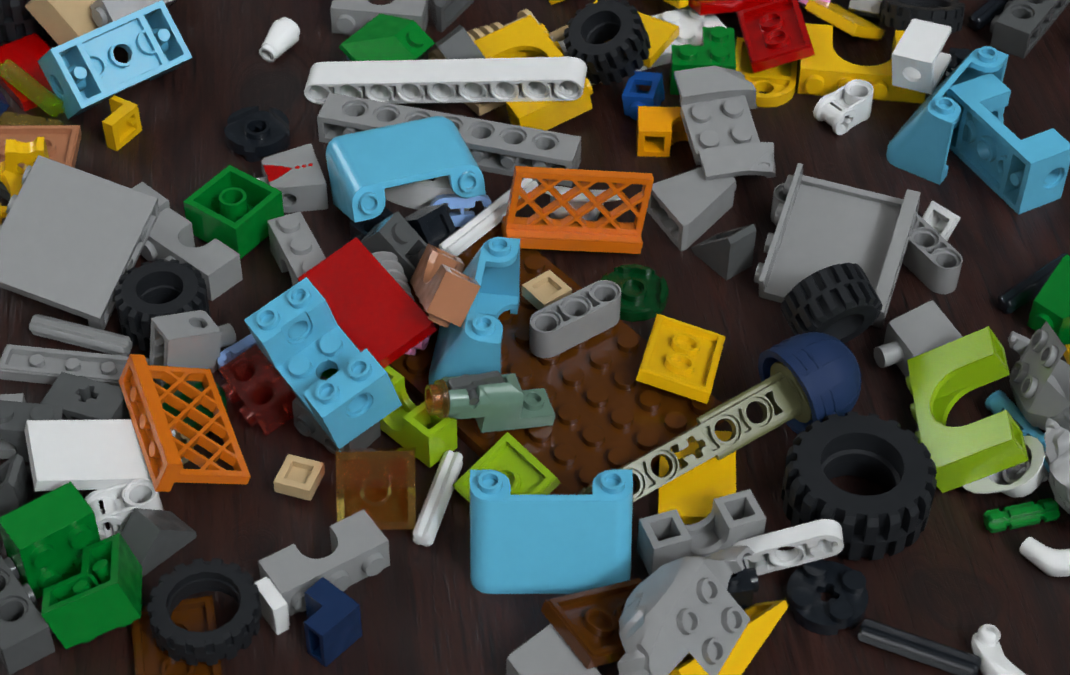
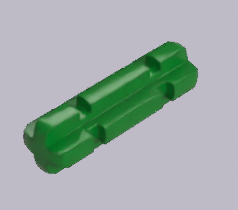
[983,498,1060,533]

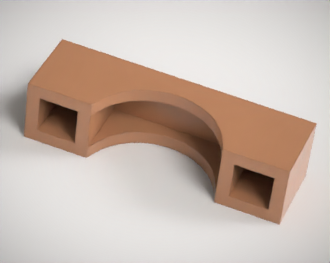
[410,243,481,328]

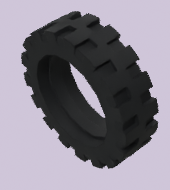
[880,0,965,33]
[147,558,262,666]

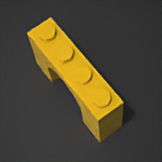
[473,14,593,131]
[797,23,926,103]

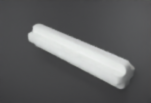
[412,450,463,547]

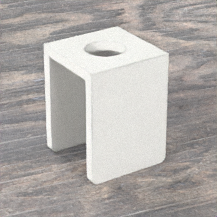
[892,19,952,95]

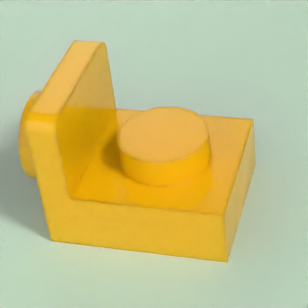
[102,95,142,151]

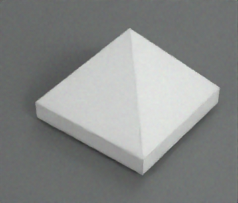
[922,201,961,241]

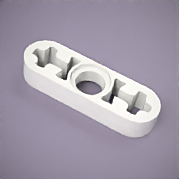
[733,519,844,576]

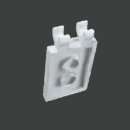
[24,419,183,491]

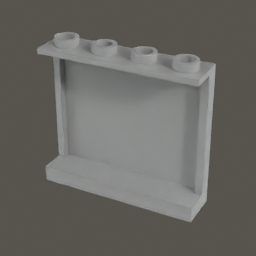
[0,155,159,330]
[754,163,921,329]

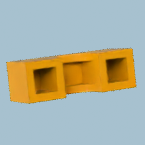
[636,106,688,157]

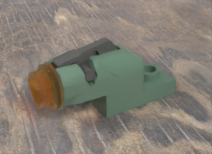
[425,371,556,433]

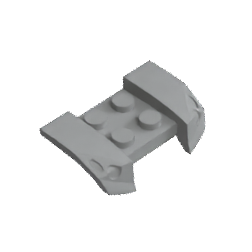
[674,66,776,180]

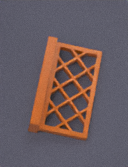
[501,166,654,254]
[119,354,251,492]

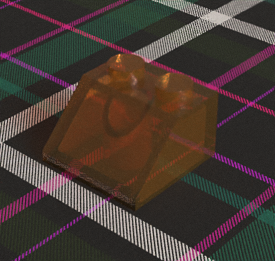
[336,447,416,530]

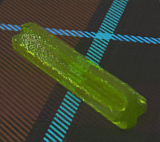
[0,60,65,117]

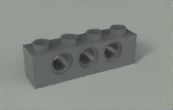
[989,0,1070,59]
[0,546,55,675]

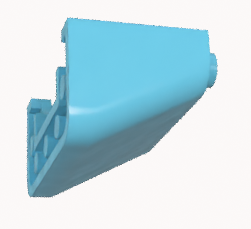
[886,46,1009,185]
[326,116,486,223]
[429,237,520,399]
[470,470,633,594]

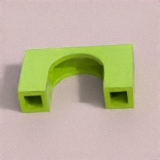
[905,326,1029,493]

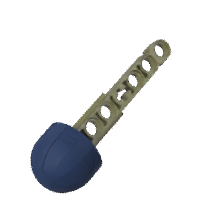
[578,332,861,502]

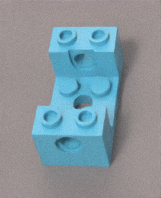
[37,0,193,119]
[947,73,1070,215]
[244,277,402,449]

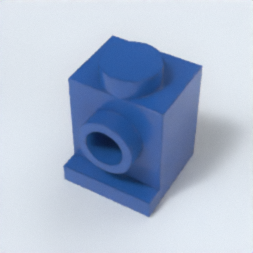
[622,71,665,121]

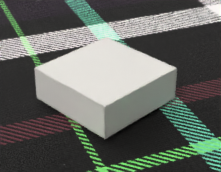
[254,577,290,635]

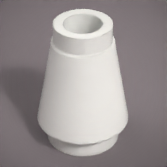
[259,17,300,62]

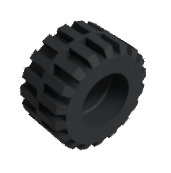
[564,0,651,85]
[115,259,210,351]
[781,263,883,344]

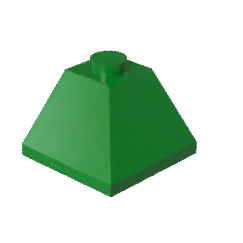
[339,13,435,61]
[1027,254,1070,345]

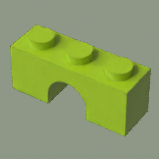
[380,365,458,468]

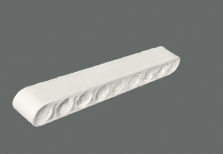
[304,57,587,105]

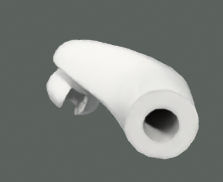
[1019,537,1070,577]
[971,624,1027,675]

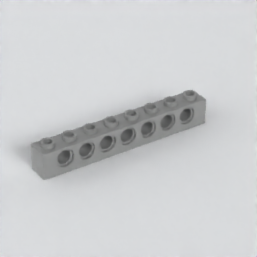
[317,93,582,187]

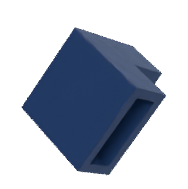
[304,577,362,667]

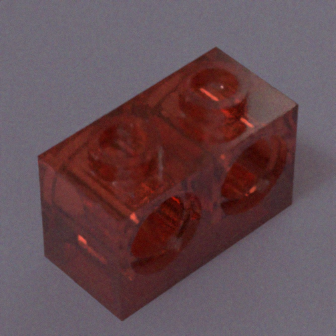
[218,344,296,436]

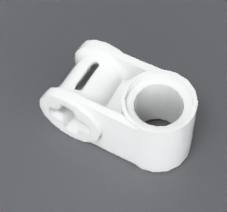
[813,79,874,135]
[85,478,164,540]

